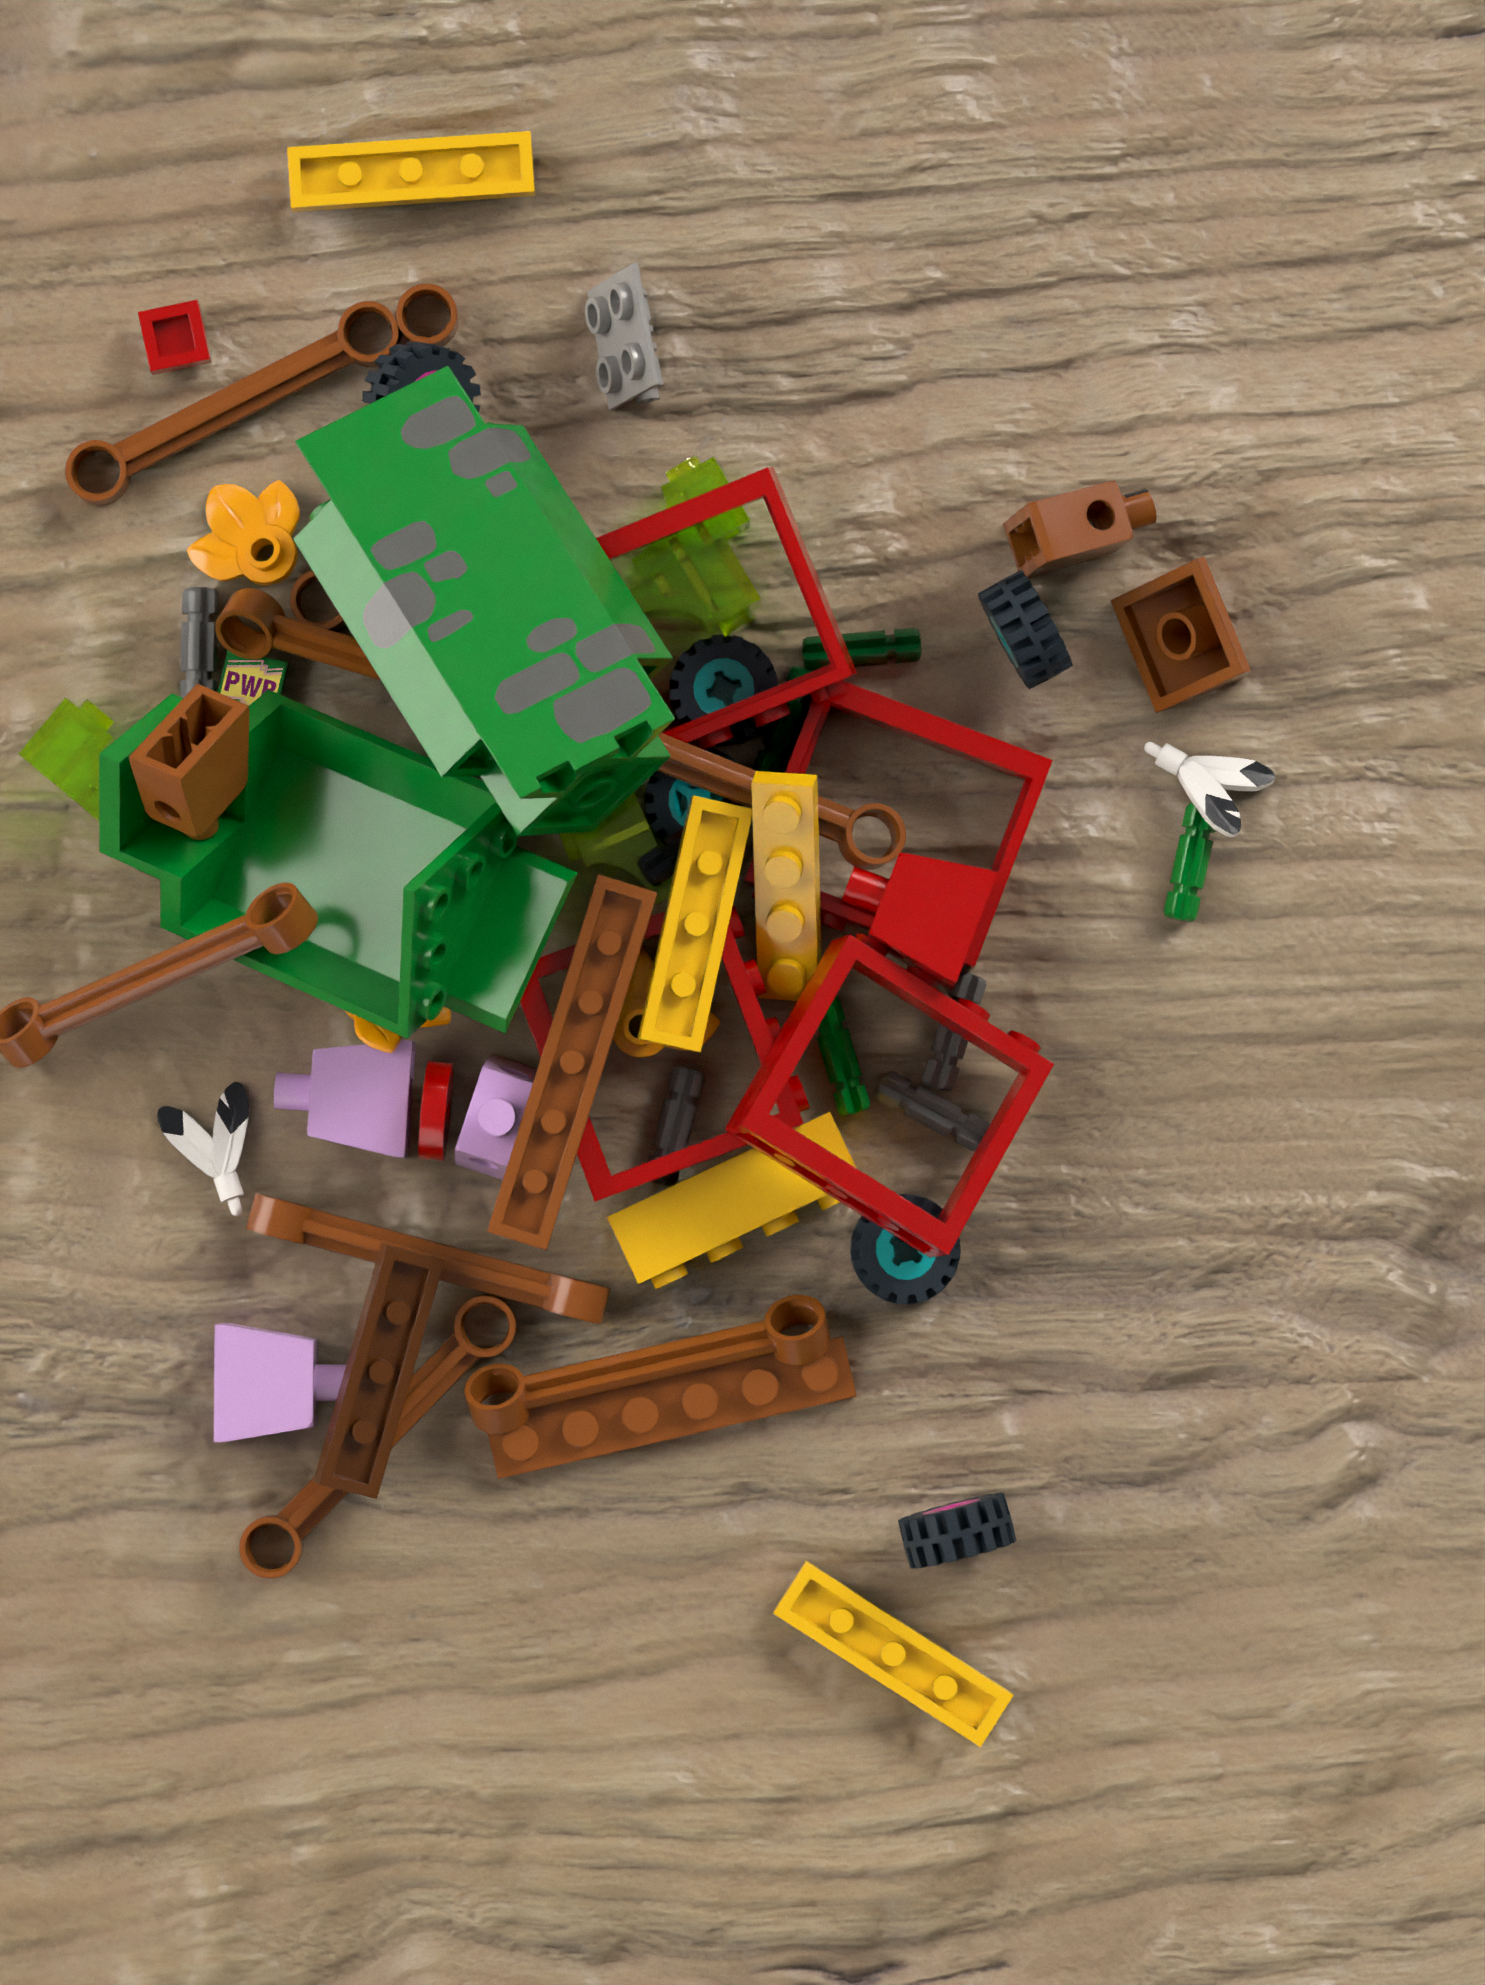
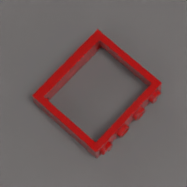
[596,467,857,749]
[744,681,1053,969]
[520,903,810,1202]
[725,933,1054,1258]

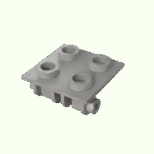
[585,263,664,410]

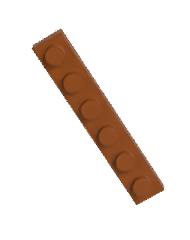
[487,874,658,1250]
[487,1336,857,1479]

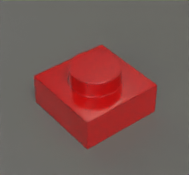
[138,300,212,375]

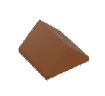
[1110,556,1251,713]

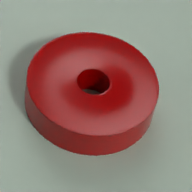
[418,1061,454,1161]

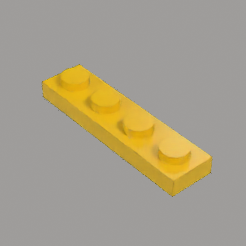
[287,131,535,212]
[751,771,822,1001]
[638,795,752,1052]
[773,1560,1014,1747]

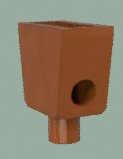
[1003,480,1157,579]
[129,684,249,840]

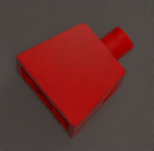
[842,853,998,990]

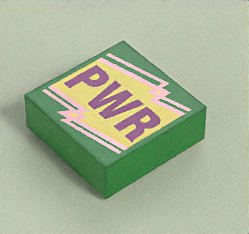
[218,651,289,706]

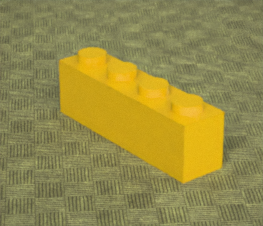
[607,1112,856,1289]

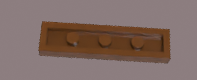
[313,1243,444,1499]

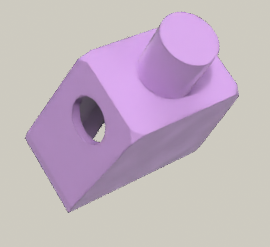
[274,1040,416,1158]
[455,1054,537,1180]
[214,1323,346,1442]

